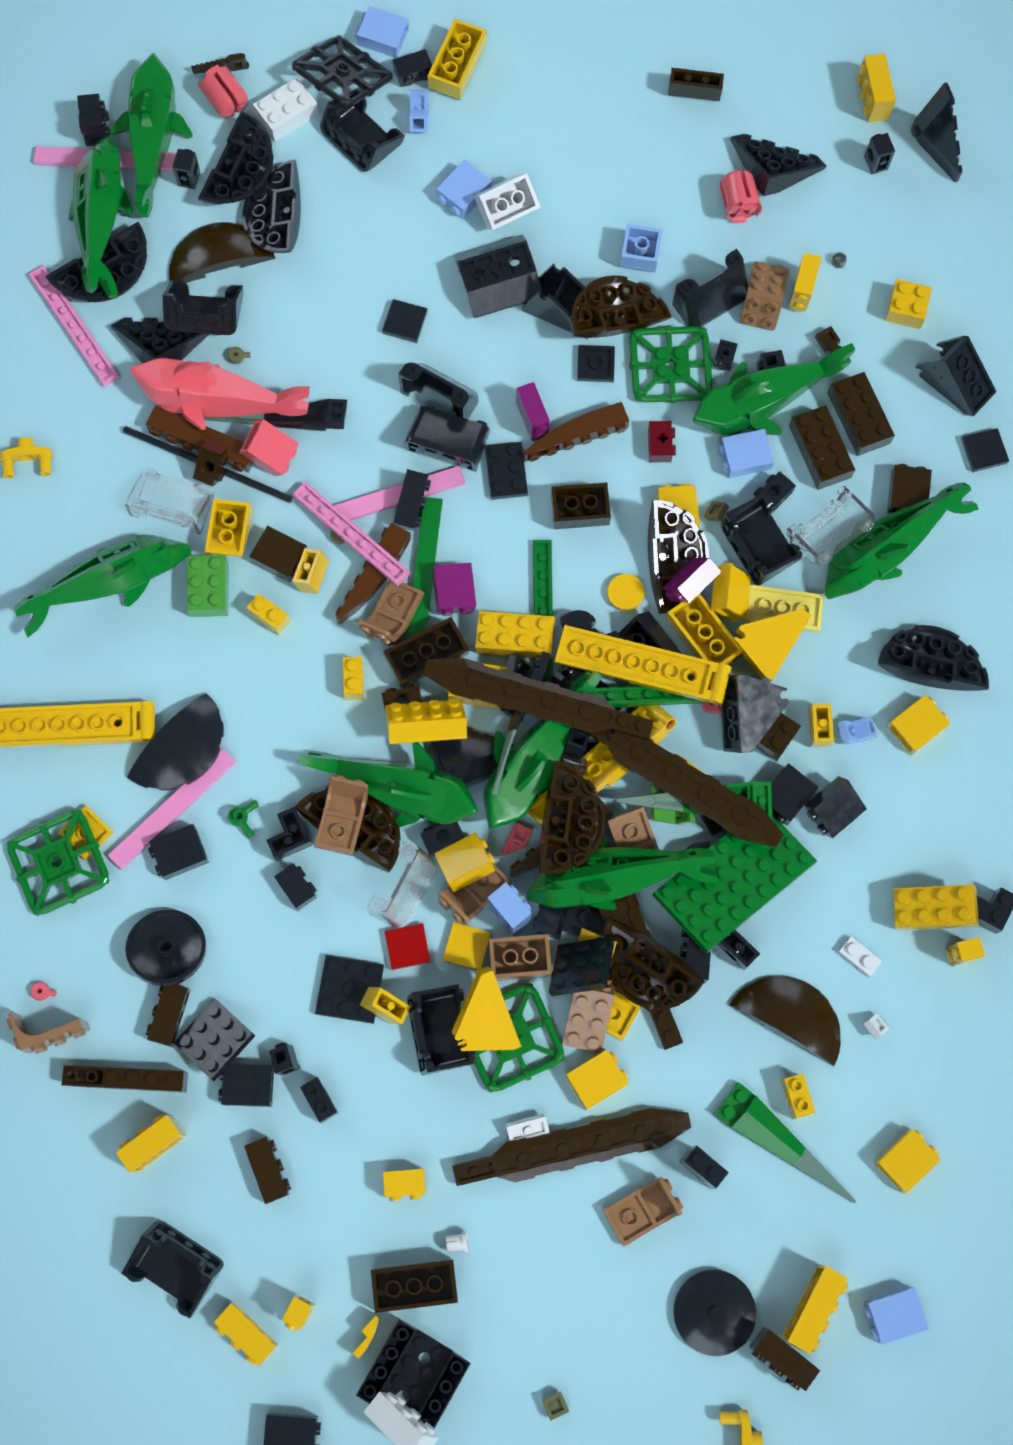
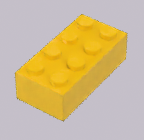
[427,18,487,100]
[666,593,744,665]
[475,611,556,659]
[385,699,467,744]
[893,884,979,931]
[781,1264,848,1354]

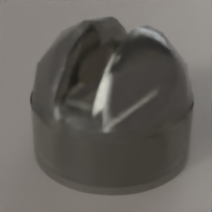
[831,252,847,268]

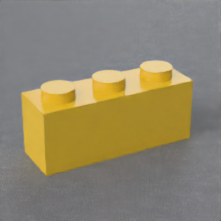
[214,1302,278,1366]

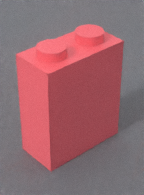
[239,419,299,476]

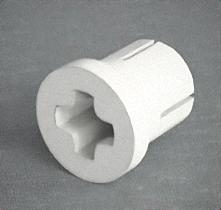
[446,1231,470,1253]

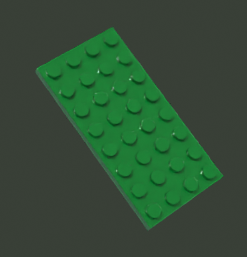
[652,814,817,954]

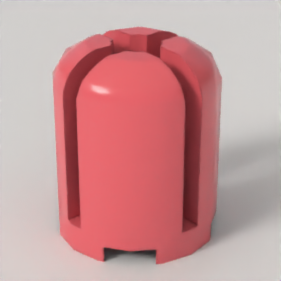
[197,64,248,118]
[719,170,762,223]

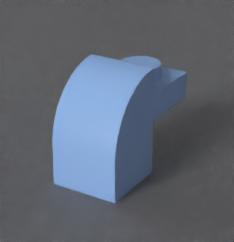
[410,89,428,132]
[837,717,878,745]

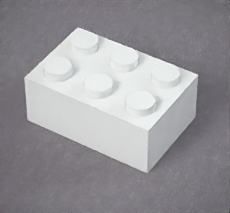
[253,77,319,141]
[473,173,540,230]
[364,1391,439,1445]

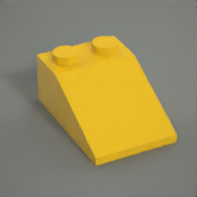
[205,499,253,557]

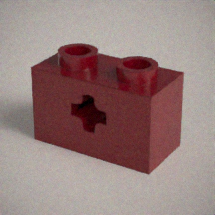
[648,421,676,463]

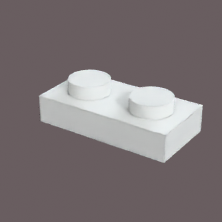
[838,936,882,977]
[506,1113,550,1141]

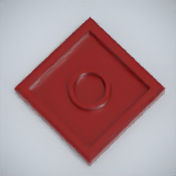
[385,923,431,971]

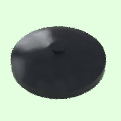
[125,910,206,986]
[673,1270,756,1356]

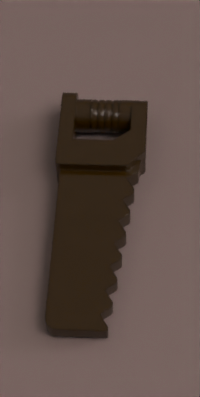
[191,53,249,74]

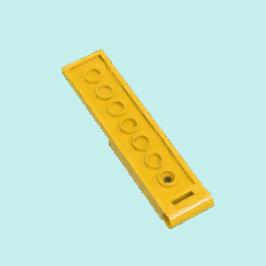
[555,625,732,705]
[0,701,155,748]
[527,705,677,827]

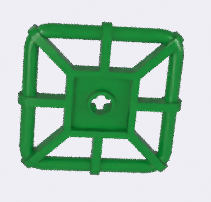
[629,325,713,404]
[6,809,110,916]
[474,983,565,1093]

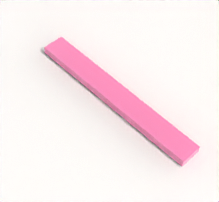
[34,146,176,172]
[28,265,120,388]
[322,466,465,529]
[292,482,411,587]
[108,748,236,870]

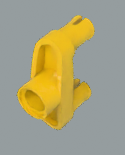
[0,437,53,479]
[719,1410,763,1445]

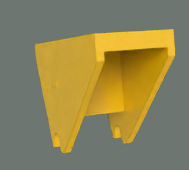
[734,609,812,683]
[452,966,521,1051]

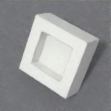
[864,1013,889,1040]

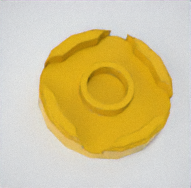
[607,574,645,611]

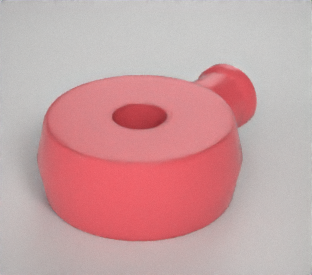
[702,703,722,716]
[31,982,57,1001]

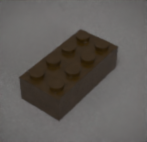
[827,372,895,456]
[789,405,855,490]
[383,617,469,688]
[371,1259,458,1313]

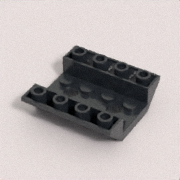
[454,234,543,319]
[356,1319,471,1429]

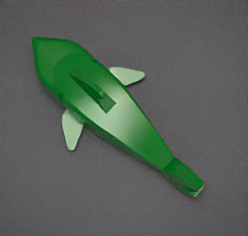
[110,53,193,218]
[68,137,132,299]
[692,343,855,435]
[824,482,979,599]
[14,535,191,638]
[483,671,602,829]
[297,742,478,827]
[526,839,718,910]

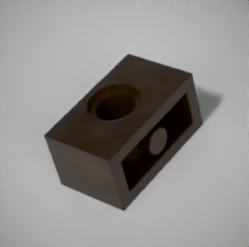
[193,440,228,487]
[381,684,422,709]

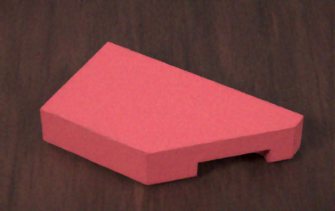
[501,822,533,856]

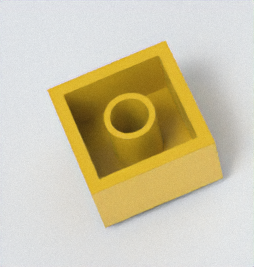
[885,279,932,329]

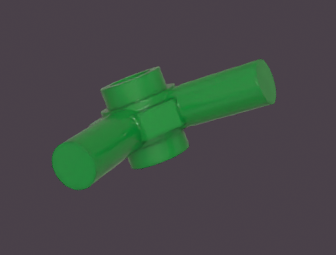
[227,800,259,839]

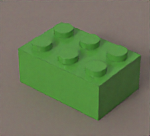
[187,555,229,617]

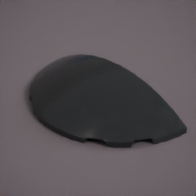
[198,111,274,204]
[242,159,301,253]
[45,221,147,302]
[877,625,989,691]
[127,693,224,791]

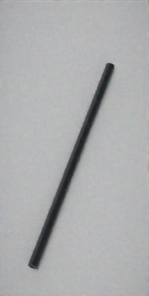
[123,426,293,503]

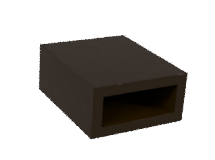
[887,464,932,513]
[249,525,308,583]

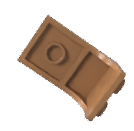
[740,261,789,331]
[356,580,425,647]
[314,775,368,856]
[606,806,659,850]
[438,864,511,926]
[562,977,615,1053]
[7,1012,90,1054]
[602,1177,683,1247]

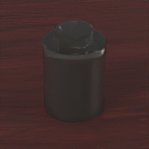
[559,753,587,777]

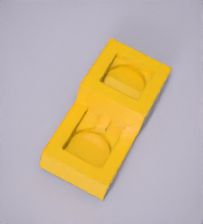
[353,1314,380,1359]

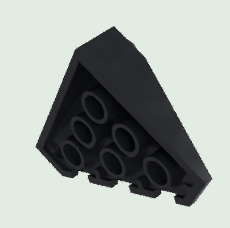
[911,82,962,182]
[730,134,827,196]
[110,317,209,363]
[431,727,514,788]

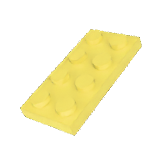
[744,585,824,633]

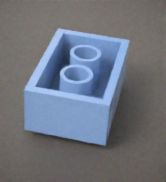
[487,883,532,936]

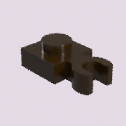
[815,326,842,353]

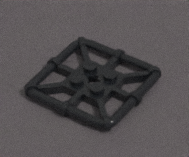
[292,35,393,108]

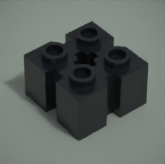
[77,93,110,147]

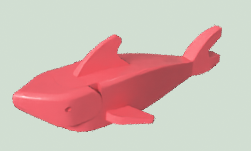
[130,358,310,430]

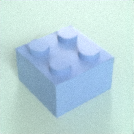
[620,224,662,272]

